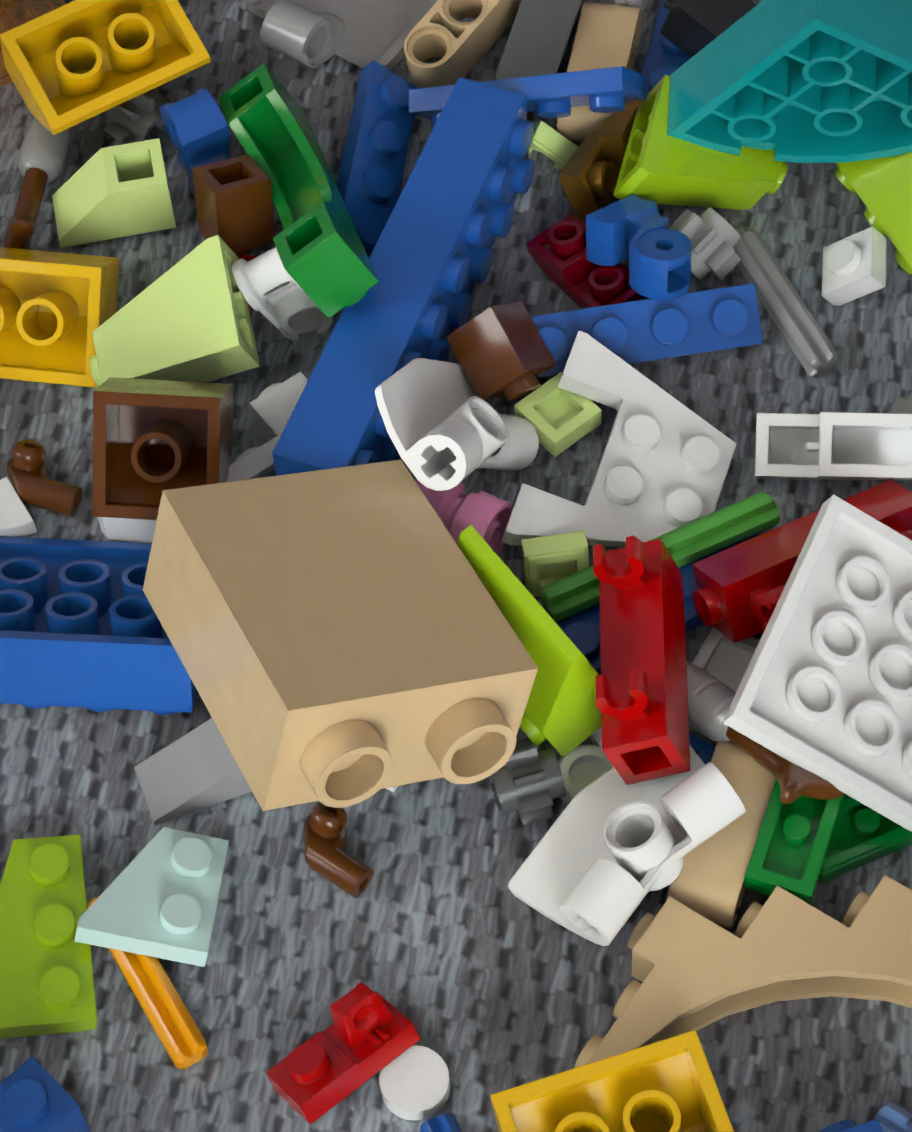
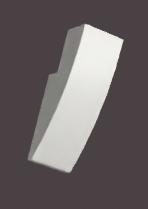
[755,412,912,480]

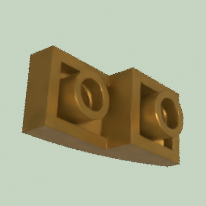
[558,100,642,222]

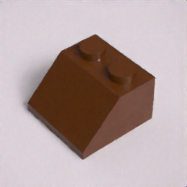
[93,377,234,520]

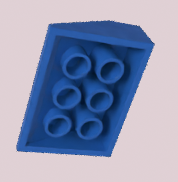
[0,536,198,715]

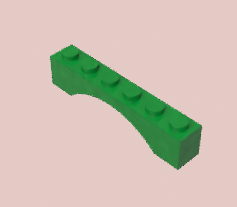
[218,63,379,319]

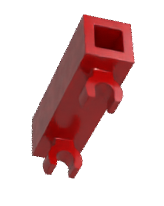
[692,479,912,643]
[593,536,691,785]

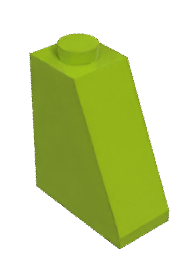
[613,74,788,210]

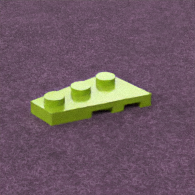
[0,834,97,1039]

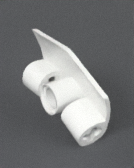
[375,358,539,491]
[508,746,746,946]

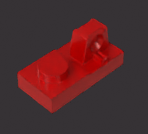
[265,982,421,1125]

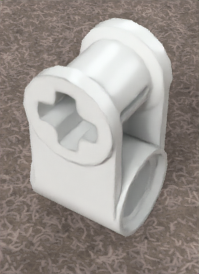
[232,247,333,340]

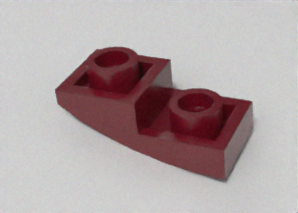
[526,213,650,309]

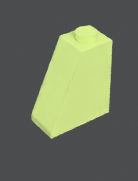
[90,235,260,387]

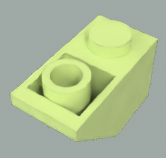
[52,138,177,248]

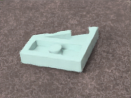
[75,827,229,967]

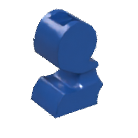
[160,87,231,197]
[586,194,692,301]

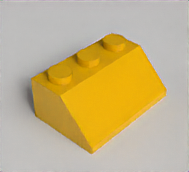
[0,0,211,135]
[0,247,119,388]
[490,1030,734,1132]

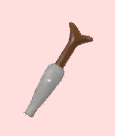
[3,117,70,249]
[686,660,844,805]

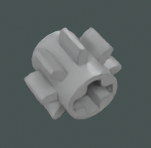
[669,207,742,282]

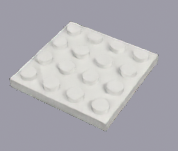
[722,494,912,832]

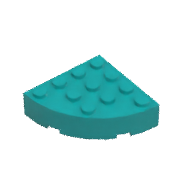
[667,0,912,163]

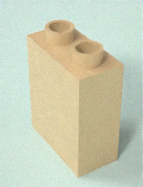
[143,460,538,811]

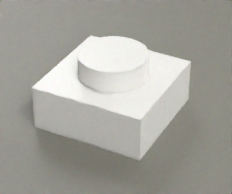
[822,226,886,306]

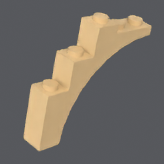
[575,875,912,1068]

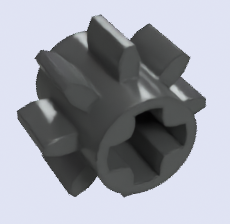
[105,90,173,154]
[488,738,566,826]

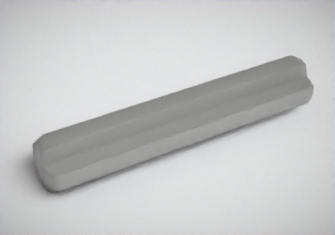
[733,230,838,378]

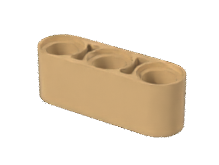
[404,0,521,88]
[557,1,642,143]
[666,740,776,930]

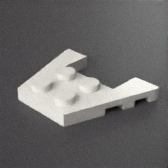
[501,331,736,549]

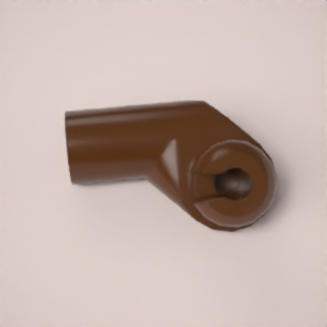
[7,440,83,517]
[303,802,374,898]

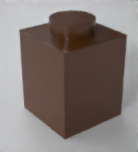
[192,154,275,256]
[446,300,556,403]

